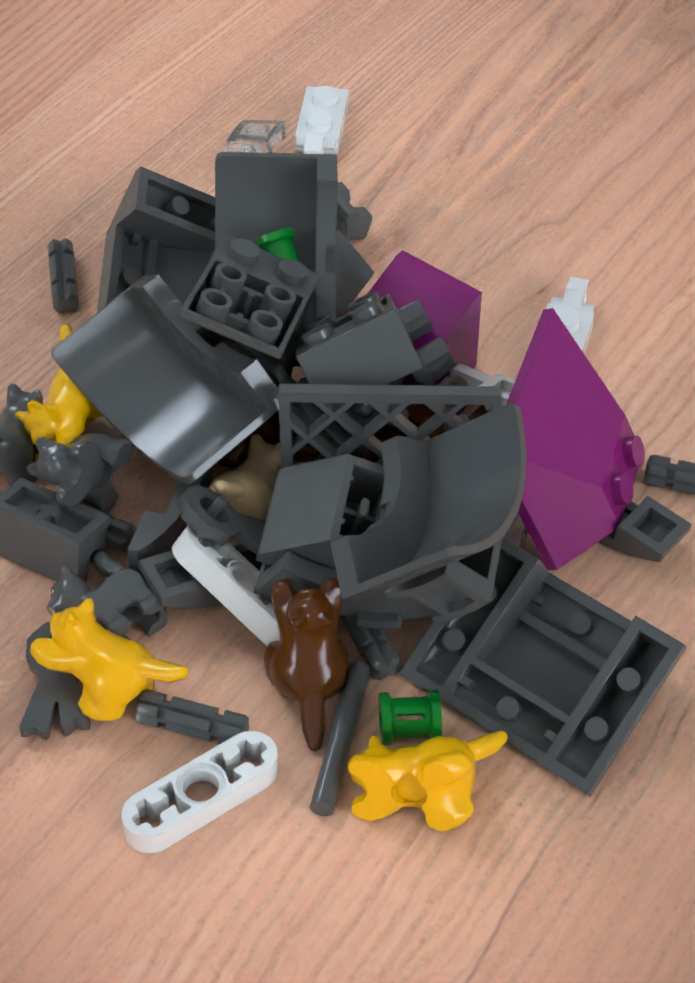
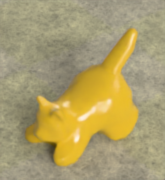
[15,324,102,461]
[30,598,189,721]
[348,730,508,832]

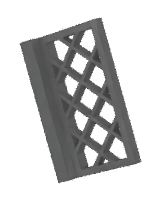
[278,384,502,468]

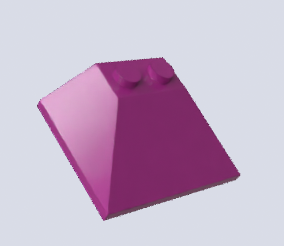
[506,308,645,570]

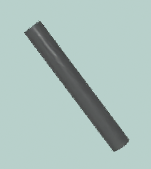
[310,661,371,816]

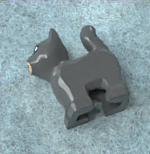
[47,551,167,640]

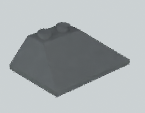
[97,166,215,312]
[399,538,687,797]

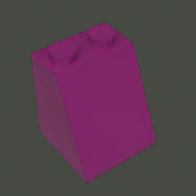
[367,250,482,408]

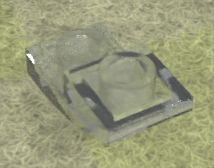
[221,120,286,153]

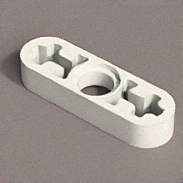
[172,525,279,646]
[121,731,278,853]

